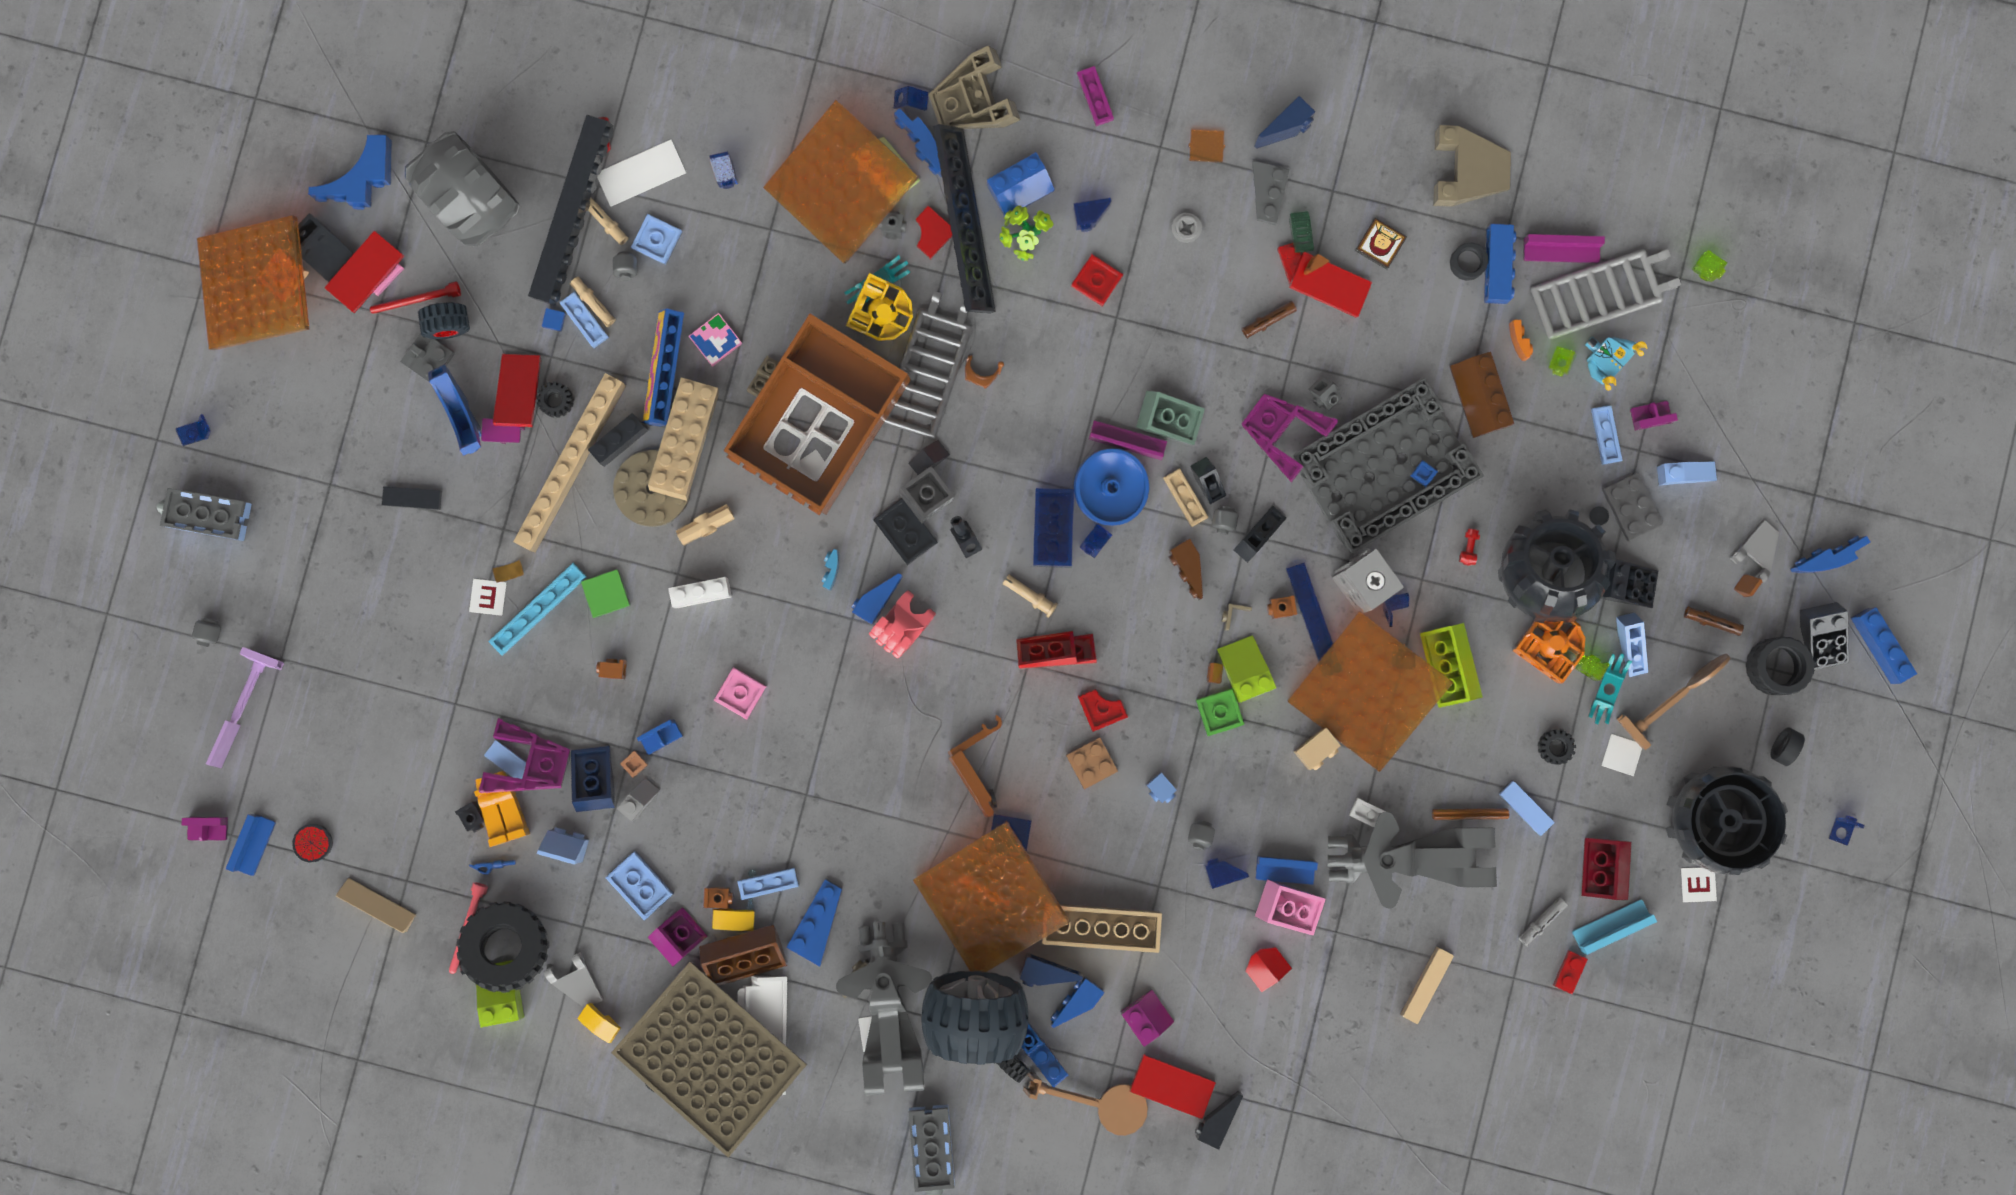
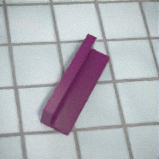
[1524,234,1605,263]
[1088,420,1167,460]

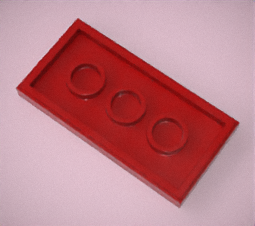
[324,231,404,313]
[1289,252,1372,318]
[493,354,541,427]
[1129,1054,1216,1119]

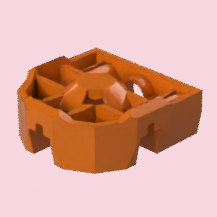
[1513,621,1586,684]

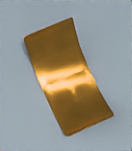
[493,560,524,583]

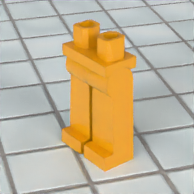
[474,771,530,847]

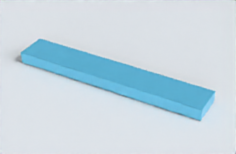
[488,563,587,655]

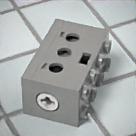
[1332,549,1404,615]

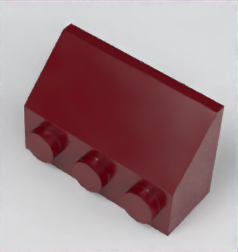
[1581,838,1632,900]

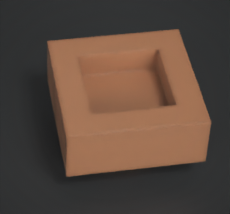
[620,751,648,778]

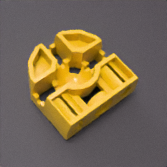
[846,273,913,341]

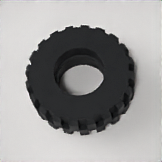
[456,901,549,993]

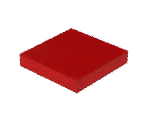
[1071,254,1123,307]

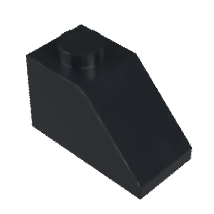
[1190,457,1227,505]

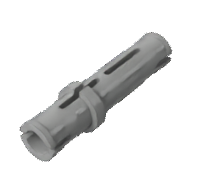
[1518,897,1568,947]

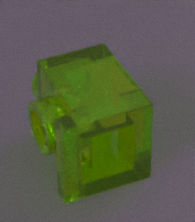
[1549,346,1577,377]
[1575,654,1610,681]

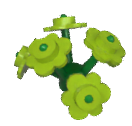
[1000,205,1053,261]

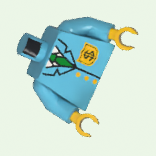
[1585,336,1648,391]

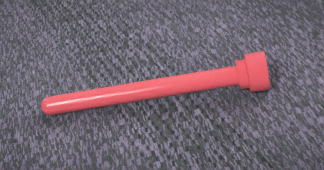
[449,882,488,974]

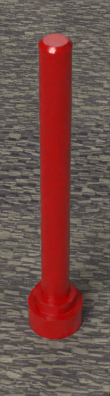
[370,281,461,314]

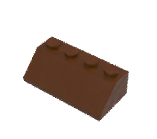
[1450,351,1514,438]
[699,925,787,986]

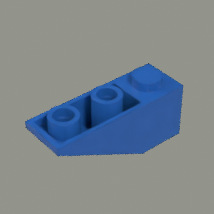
[1050,977,1105,1028]

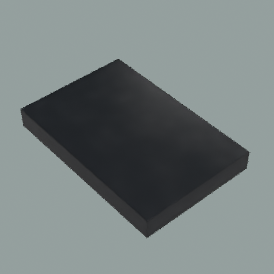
[873,498,938,566]

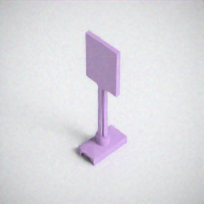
[206,647,284,768]

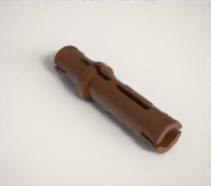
[1242,301,1297,339]
[1684,606,1744,636]

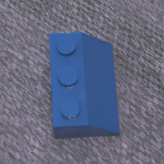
[987,152,1055,216]

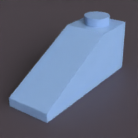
[1657,462,1717,486]
[1616,613,1648,677]

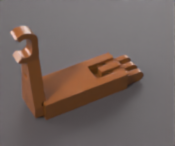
[948,715,1002,817]

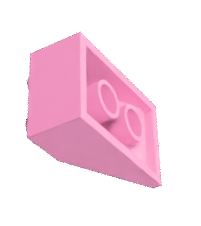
[1255,880,1326,935]

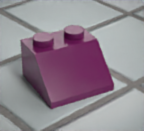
[648,907,707,966]
[1120,989,1174,1047]

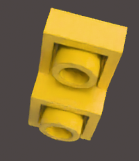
[712,908,755,931]
[577,1003,621,1043]

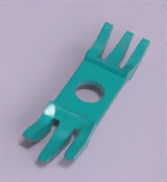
[844,255,910,305]
[1588,654,1632,725]

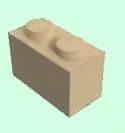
[1294,728,1341,770]

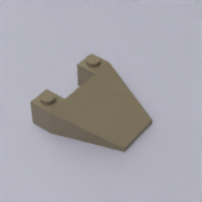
[928,45,1021,129]
[1433,125,1511,206]

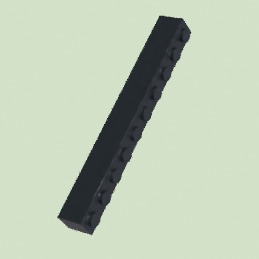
[528,115,614,306]

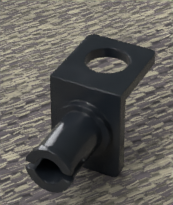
[950,516,982,558]

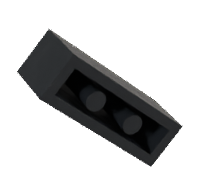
[588,413,648,467]

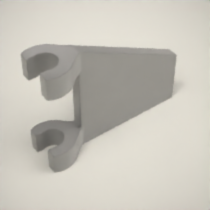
[1730,520,1779,582]
[543,952,603,1007]

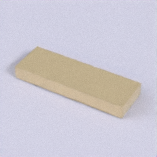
[1163,468,1209,527]

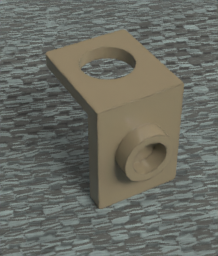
[1222,604,1252,631]

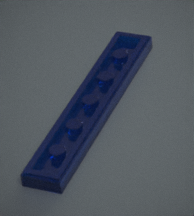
[1286,563,1343,677]

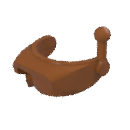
[965,355,1004,389]

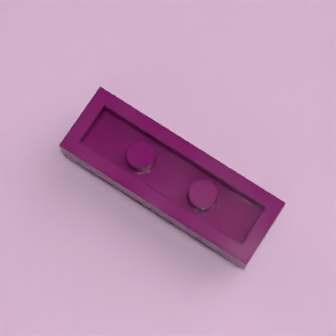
[1077,66,1114,126]

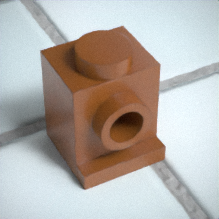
[1267,596,1297,619]
[596,659,627,680]
[703,887,733,909]

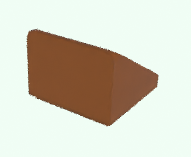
[1304,254,1329,275]
[1734,575,1763,597]
[1207,663,1223,684]

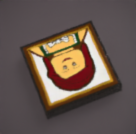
[1355,218,1407,270]

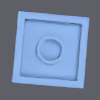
[631,214,682,265]

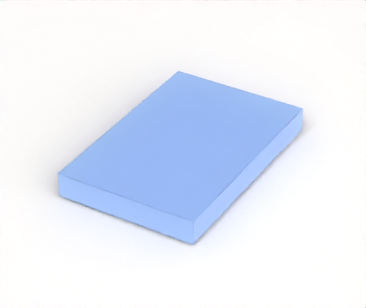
[606,851,674,920]

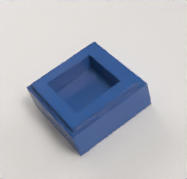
[542,308,566,332]
[1410,460,1438,487]

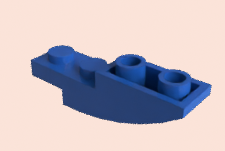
[894,108,942,177]
[1790,535,1871,573]
[1022,1022,1069,1087]

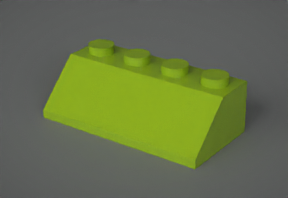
[1420,623,1483,708]

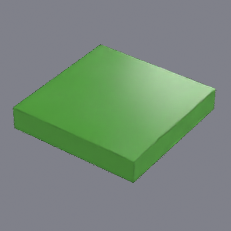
[581,569,630,618]
[1196,688,1244,736]

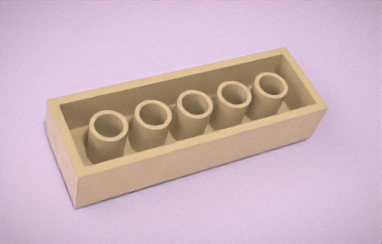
[648,378,719,501]
[1042,903,1162,953]

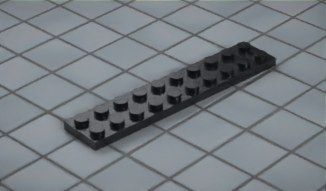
[933,124,996,314]

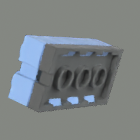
[157,488,252,541]
[909,1104,955,1195]

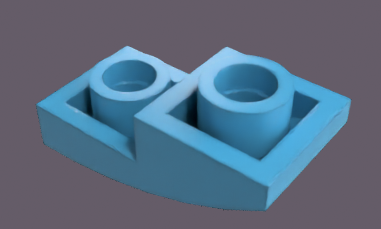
[822,549,839,591]

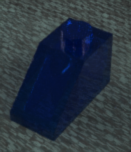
[709,151,738,189]
[1073,198,1112,232]
[1203,857,1249,889]

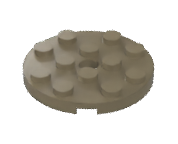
[613,450,691,527]

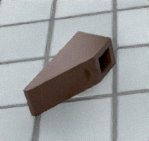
[1168,539,1203,600]

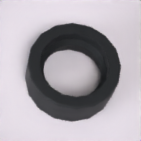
[1450,242,1488,281]
[1770,727,1805,766]

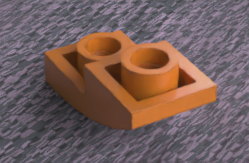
[1509,320,1533,361]

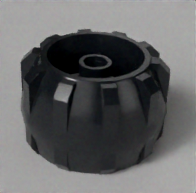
[1498,509,1616,623]
[1666,766,1788,875]

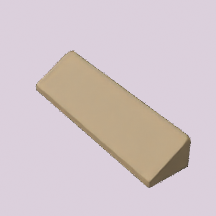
[336,878,416,933]
[1400,946,1454,1024]

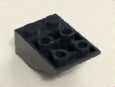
[283,213,354,282]
[1601,559,1659,608]
[1800,602,1849,670]

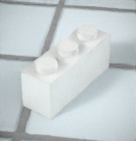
[668,577,732,608]

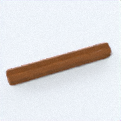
[1432,808,1509,820]

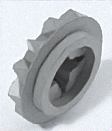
[1171,213,1202,244]

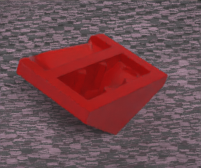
[1245,947,1292,992]

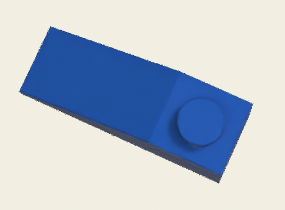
[851,573,903,625]

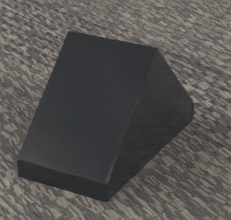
[908,440,950,475]

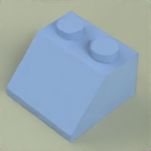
[537,827,589,864]

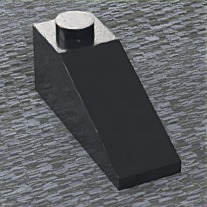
[1233,505,1286,563]
[1195,1091,1243,1150]

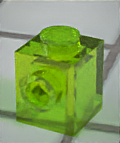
[1692,250,1728,282]

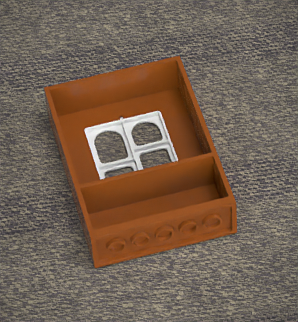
[723,314,911,516]

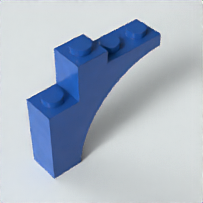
[308,135,392,210]
[428,364,482,456]

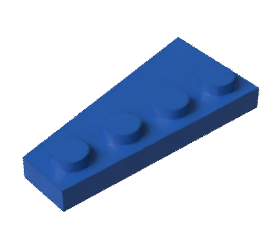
[786,879,842,967]

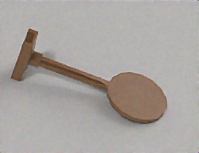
[1617,654,1731,750]
[1023,1072,1148,1136]

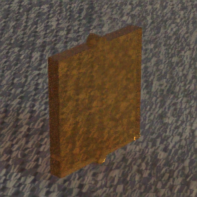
[1188,130,1225,163]

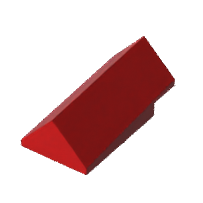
[1016,631,1097,669]

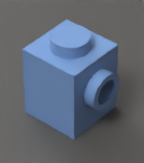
[1146,772,1177,803]

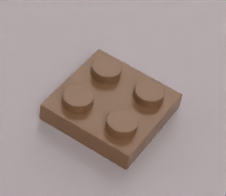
[1066,737,1118,789]

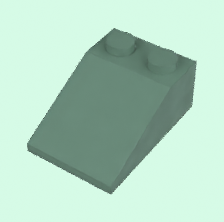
[1136,391,1205,445]

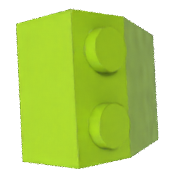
[1217,635,1276,703]
[476,960,524,1028]

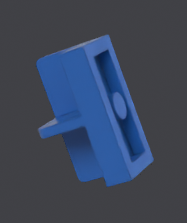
[637,719,683,755]

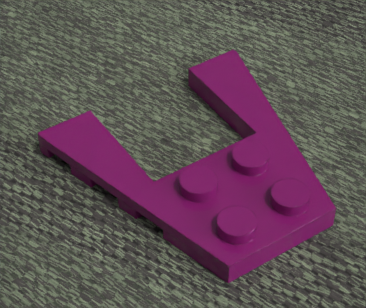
[1241,394,1338,483]
[479,718,570,793]

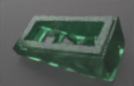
[1289,211,1314,253]

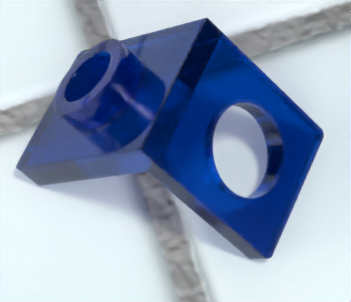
[893,86,928,111]
[175,414,211,446]
[1383,593,1409,627]
[1829,815,1865,846]

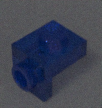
[1080,524,1112,558]

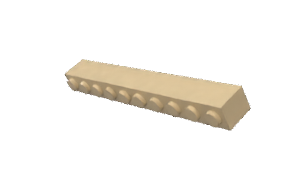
[513,373,626,553]

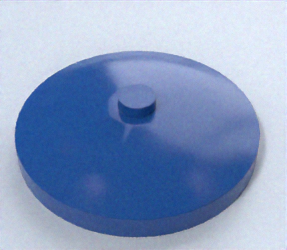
[1074,449,1149,526]

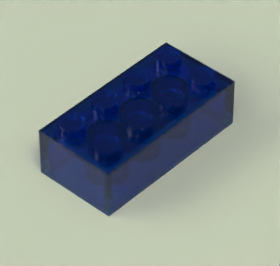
[1033,488,1074,568]

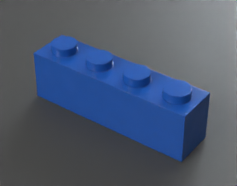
[1484,224,1516,304]
[1851,607,1917,684]

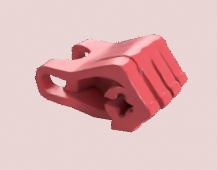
[869,590,936,658]

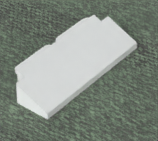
[737,976,787,1095]

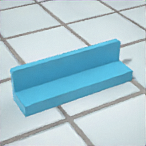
[1572,899,1657,955]

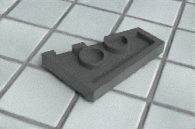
[1252,161,1290,225]

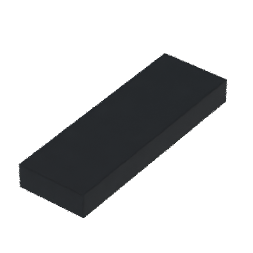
[382,486,442,510]

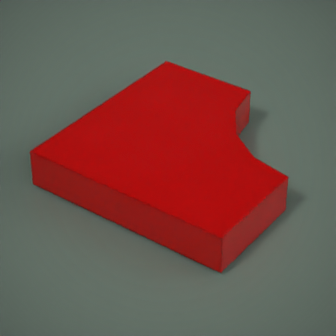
[915,206,952,260]
[1078,689,1128,732]

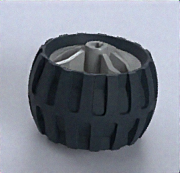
[921,971,1029,1065]

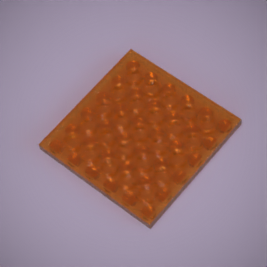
[763,100,919,264]
[197,215,310,350]
[1288,611,1453,772]
[913,821,1070,972]

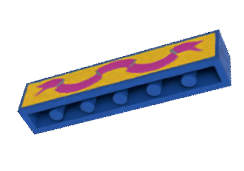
[642,309,684,427]

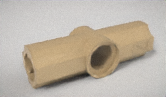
[676,504,735,546]

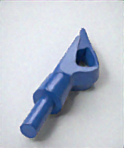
[469,859,516,875]

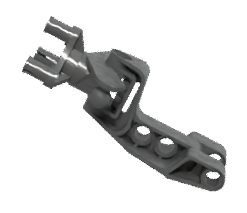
[1328,812,1497,909]
[836,922,932,1096]

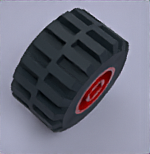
[417,302,470,339]

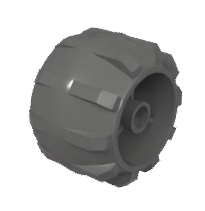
[405,131,520,247]

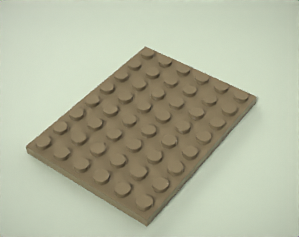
[611,962,807,1158]

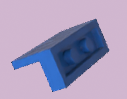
[226,814,276,876]
[1255,856,1318,885]

